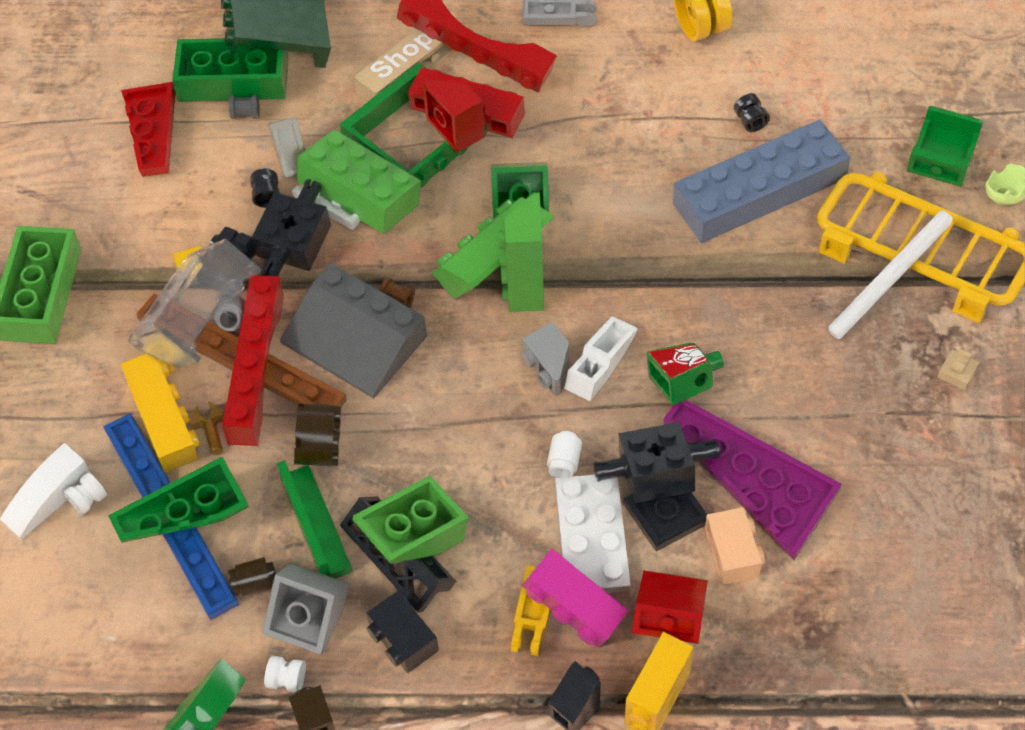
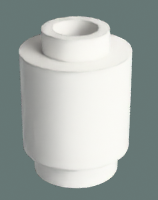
[547,431,582,478]

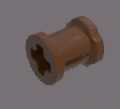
[379,278,415,308]

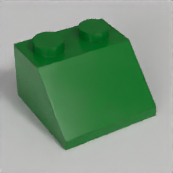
[491,162,549,219]

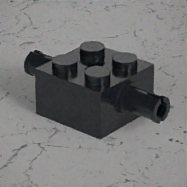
[251,179,331,276]
[593,422,720,503]

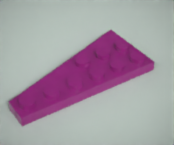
[663,400,842,560]

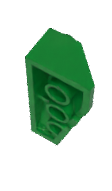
[108,457,249,543]

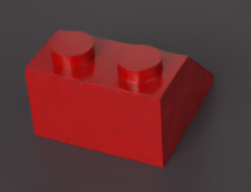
[422,79,486,153]

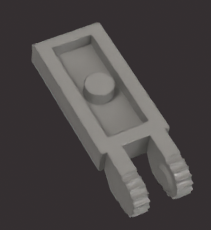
[523,0,597,27]

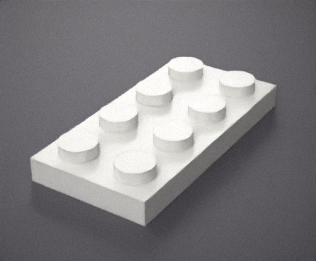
[555,475,631,593]

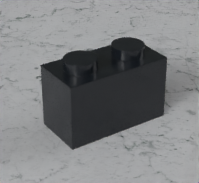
[366,591,439,673]

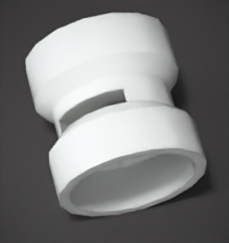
[63,472,107,516]
[264,655,306,693]

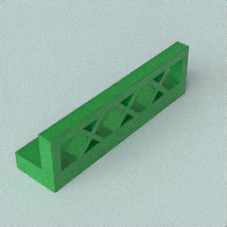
[276,460,353,579]

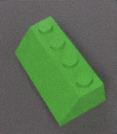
[499,192,544,312]
[431,197,554,299]

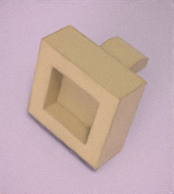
[937,349,980,390]

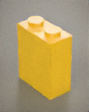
[624,632,694,730]

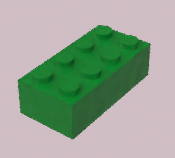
[172,38,289,102]

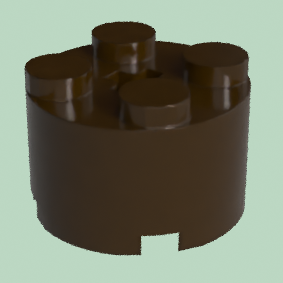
[294,403,341,467]

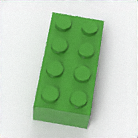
[297,129,421,234]
[0,226,82,344]

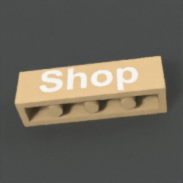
[354,29,455,102]

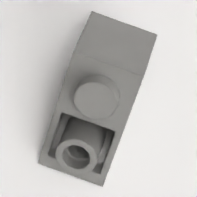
[521,322,569,397]

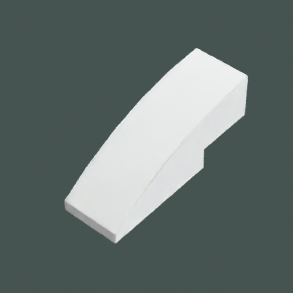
[564,316,638,401]
[0,443,90,540]

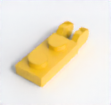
[511,565,551,656]

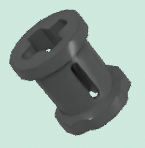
[229,94,260,119]

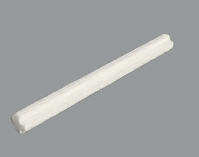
[828,210,953,339]

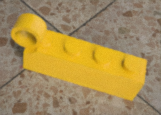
[120,339,200,473]

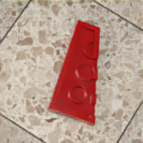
[121,82,176,177]

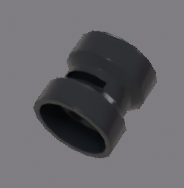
[733,93,770,132]
[250,168,280,208]

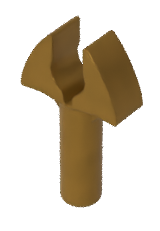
[191,401,224,455]

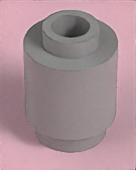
[215,294,245,331]

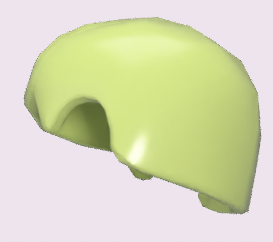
[985,164,1025,206]

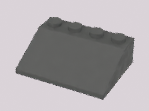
[280,263,427,399]

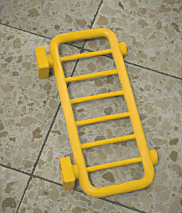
[817,171,1025,324]

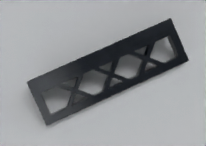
[340,496,457,612]

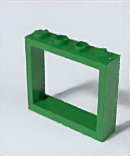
[340,63,488,188]

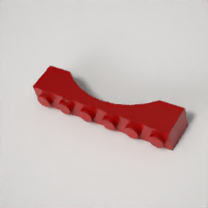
[396,0,557,93]
[222,275,284,446]

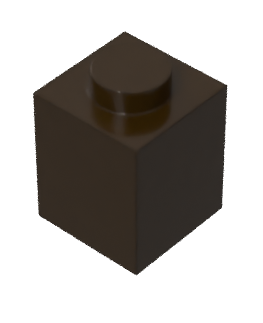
[289,685,335,730]

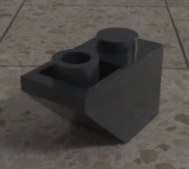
[548,661,601,730]

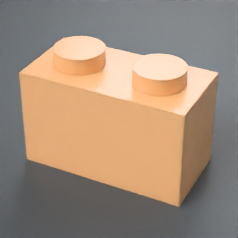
[705,507,765,585]

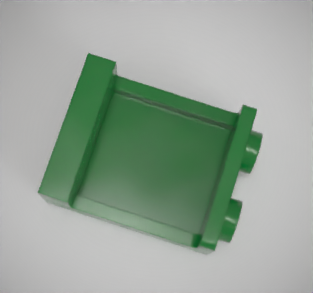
[907,106,983,187]

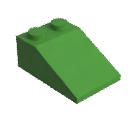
[352,475,469,564]

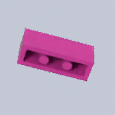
[521,549,629,648]

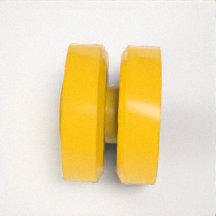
[673,0,733,42]

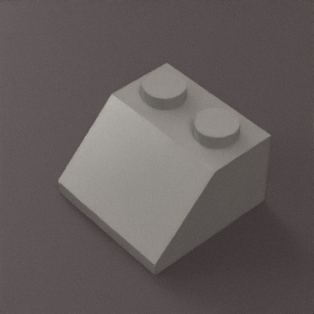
[262,564,349,655]

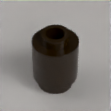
[228,557,276,596]

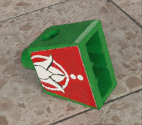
[646,342,724,405]

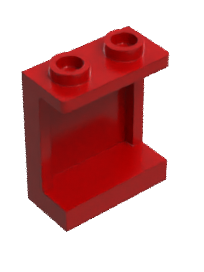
[632,570,708,644]

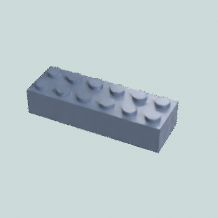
[673,119,851,243]

